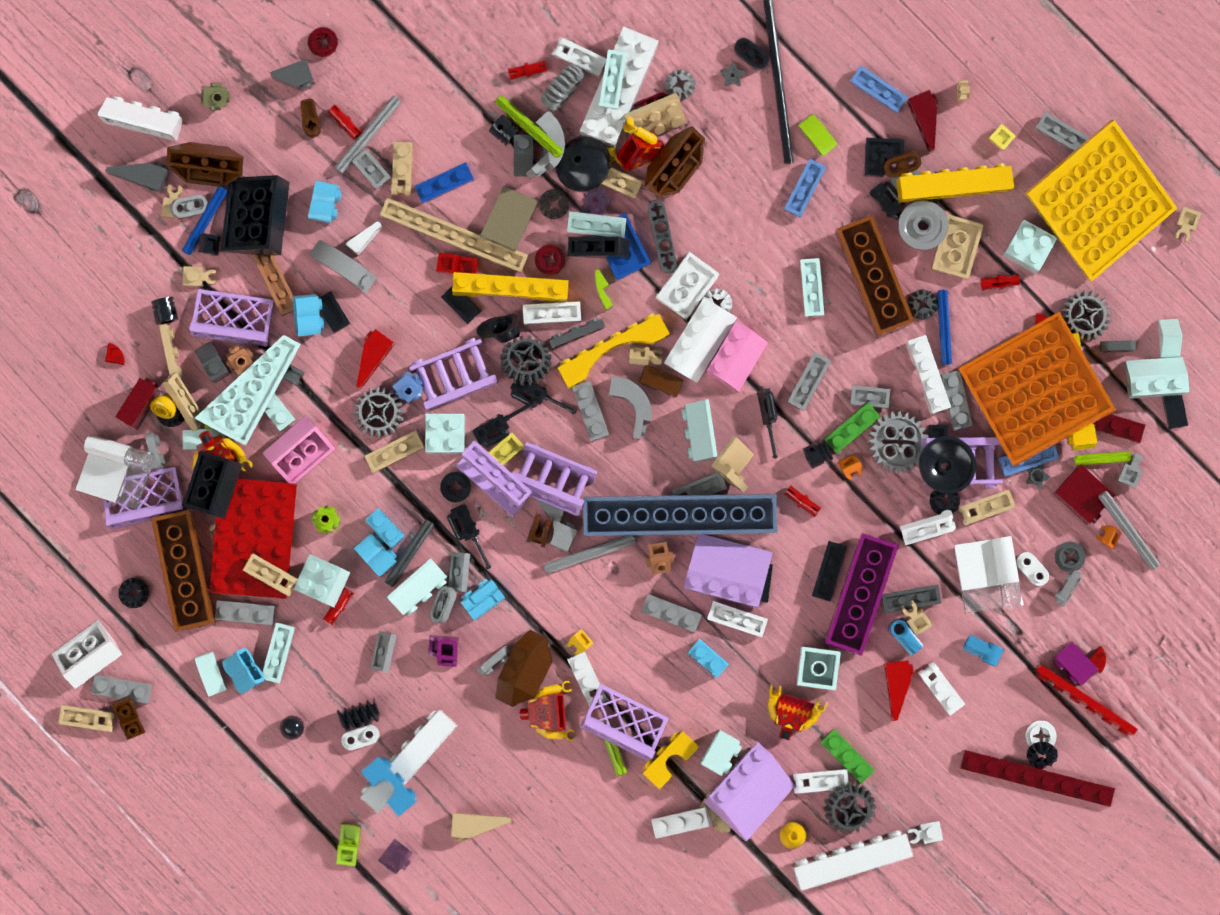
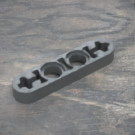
[648,200,677,274]

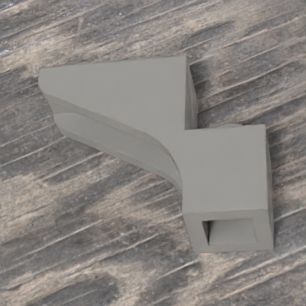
[535,499,577,552]

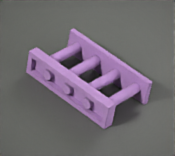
[409,338,498,411]
[922,437,1003,489]
[456,440,532,517]
[512,442,597,516]

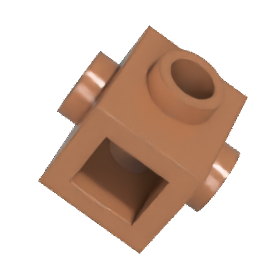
[225,345,254,376]
[646,542,674,574]

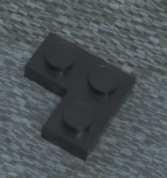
[864,137,904,177]

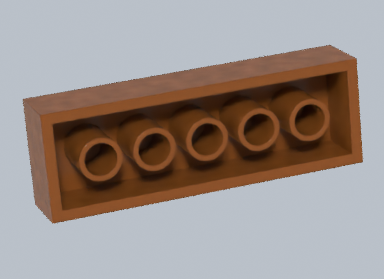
[835,215,914,338]
[151,510,216,632]

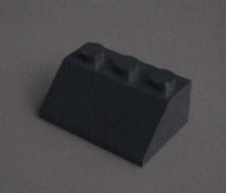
[182,451,243,519]

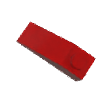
[356,329,395,390]
[884,660,914,721]

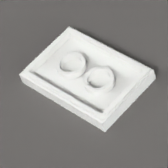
[655,252,720,320]

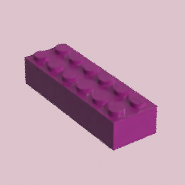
[824,533,899,656]

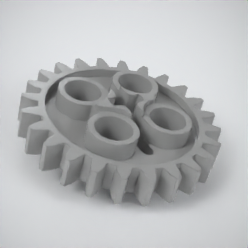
[867,411,928,474]

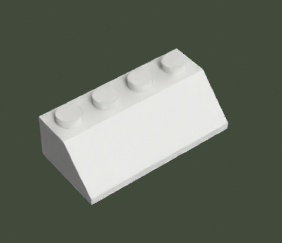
[98,96,183,142]
[664,298,737,383]

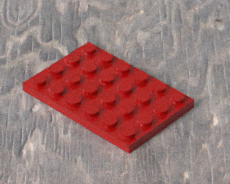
[209,479,297,599]

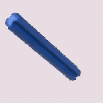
[182,186,227,255]
[937,290,952,365]

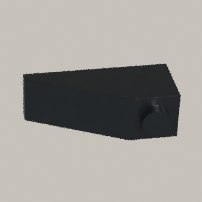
[567,236,630,259]

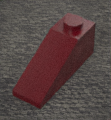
[907,90,938,154]

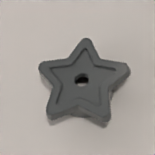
[720,63,745,86]
[1026,465,1050,489]

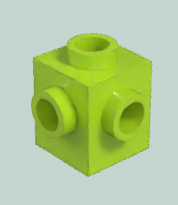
[311,505,341,534]

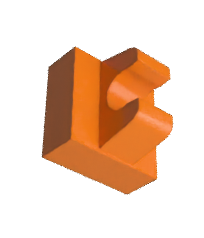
[837,454,862,480]
[1096,525,1122,550]

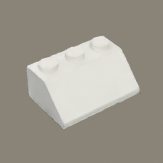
[52,620,122,689]

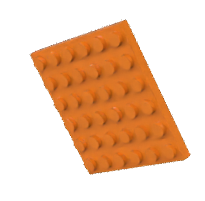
[958,312,1116,467]

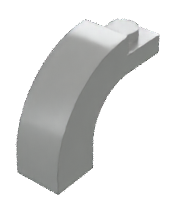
[526,110,565,179]
[309,240,377,293]
[609,376,652,440]

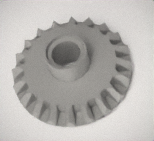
[898,201,948,250]

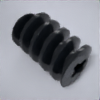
[337,698,380,732]

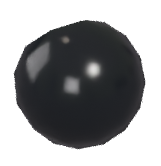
[280,715,304,740]

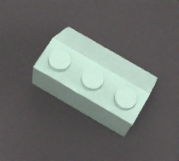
[1125,357,1189,399]
[682,399,717,463]
[387,559,448,616]

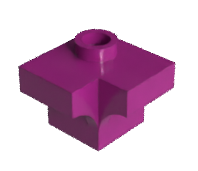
[428,635,459,667]

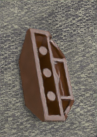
[645,126,705,198]
[166,142,244,188]
[495,630,552,707]

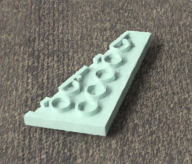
[195,335,301,446]

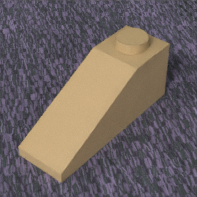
[451,813,511,842]

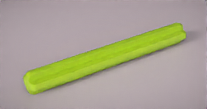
[495,96,563,158]

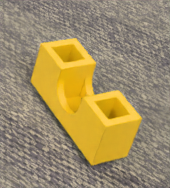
[643,731,699,789]

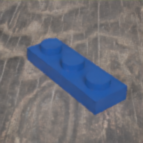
[414,162,474,204]

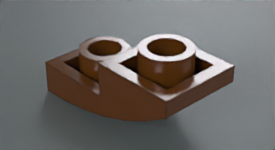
[639,365,683,398]
[111,695,145,740]

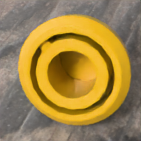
[150,393,176,419]
[779,822,806,849]

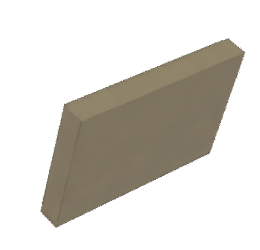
[480,186,538,252]

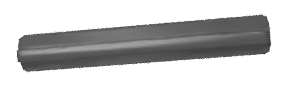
[385,520,434,587]

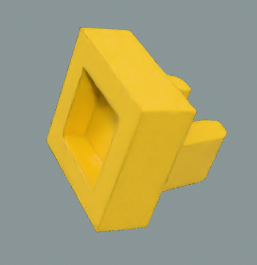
[567,629,594,655]

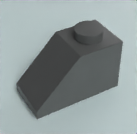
[270,59,315,91]
[514,135,534,177]
[195,341,231,384]

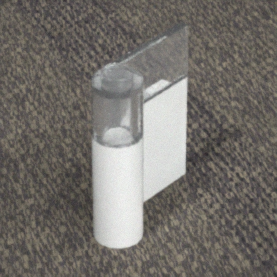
[76,434,156,510]
[954,536,1023,614]

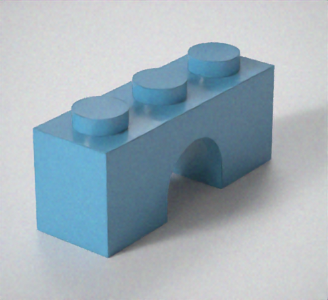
[361,756,417,817]

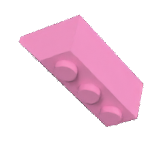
[706,321,768,392]
[263,416,335,484]

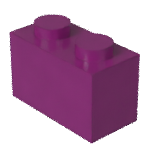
[1052,641,1099,686]

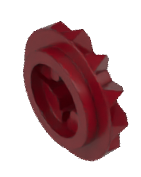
[308,27,338,58]
[535,245,565,275]

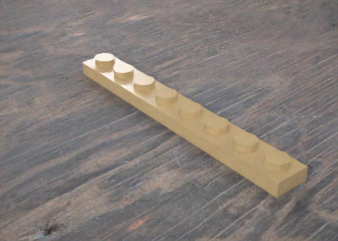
[380,198,528,273]

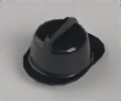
[477,314,520,343]

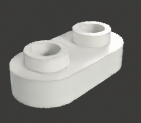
[1016,552,1049,586]
[341,725,380,750]

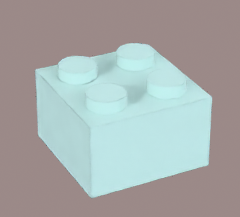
[1003,220,1057,274]
[425,414,465,454]
[294,554,350,608]
[796,647,841,690]
[700,730,742,776]

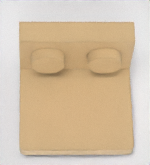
[711,436,754,493]

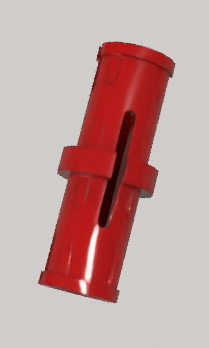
[508,60,547,80]
[327,104,362,140]
[980,273,1020,291]
[784,485,821,517]
[323,587,354,626]

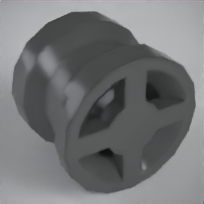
[283,364,305,386]

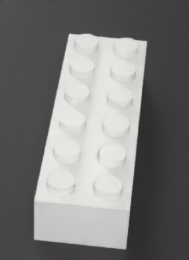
[580,26,658,149]
[361,710,458,813]
[792,830,913,891]

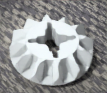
[702,288,732,313]
[1025,721,1057,746]

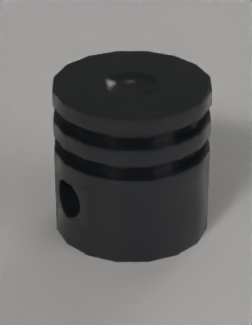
[489,114,521,146]
[151,297,179,325]
[803,439,833,469]

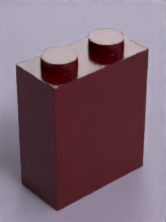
[115,377,161,430]
[1053,465,1115,525]

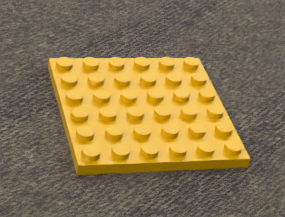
[1025,119,1177,281]

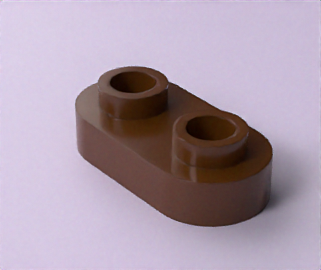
[883,151,921,177]

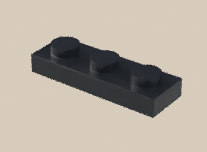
[812,541,847,602]

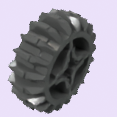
[500,335,552,386]
[823,782,876,834]

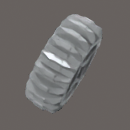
[541,64,585,111]
[1060,290,1112,342]
[352,386,405,438]

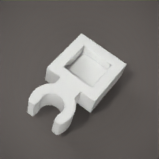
[907,821,943,844]

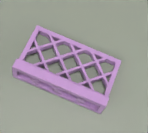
[190,289,274,347]
[103,467,185,530]
[579,684,669,761]

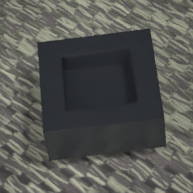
[198,233,220,256]

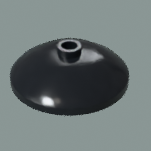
[556,136,611,192]
[919,436,976,494]

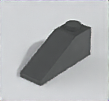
[105,162,170,194]

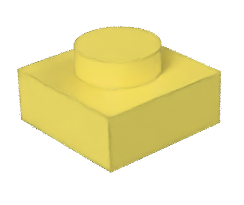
[989,124,1016,151]

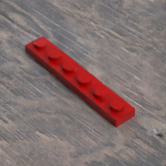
[1034,664,1138,736]

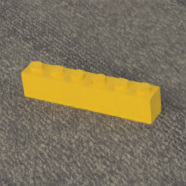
[896,164,1014,203]

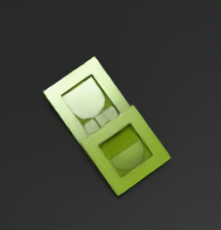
[798,113,838,156]
[595,269,613,311]
[336,822,361,866]

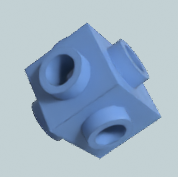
[392,369,423,403]

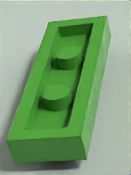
[824,402,881,454]
[820,729,875,784]

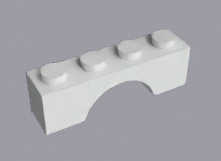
[906,335,951,415]

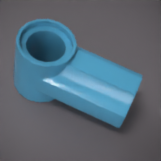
[888,620,924,656]
[963,635,1004,667]

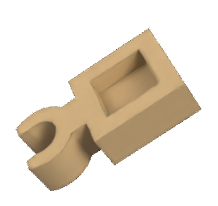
[957,80,970,103]
[161,185,183,219]
[1174,206,1201,243]
[183,266,217,287]
[629,345,662,365]
[901,600,933,636]

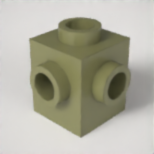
[201,83,230,110]

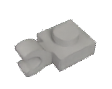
[1117,453,1143,488]

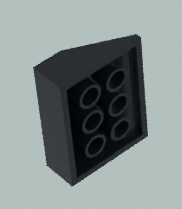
[220,175,290,256]

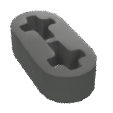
[1100,341,1136,352]

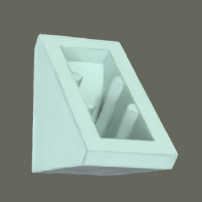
[1158,319,1183,358]

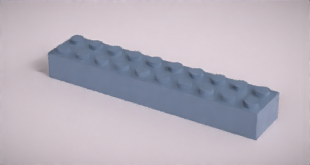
[583,494,777,536]

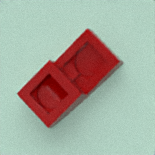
[436,253,479,275]

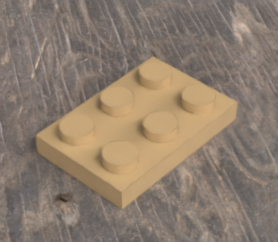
[624,93,686,136]
[931,214,984,280]

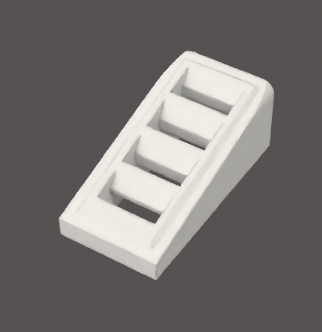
[345,221,382,256]

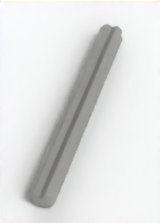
[335,96,401,173]
[1098,491,1160,570]
[544,535,636,574]

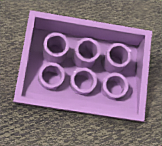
[684,534,773,608]
[703,742,795,841]

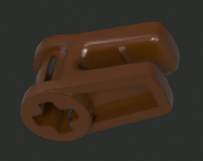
[300,99,321,138]
[526,513,553,548]

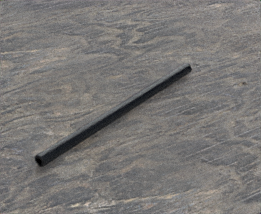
[763,0,794,164]

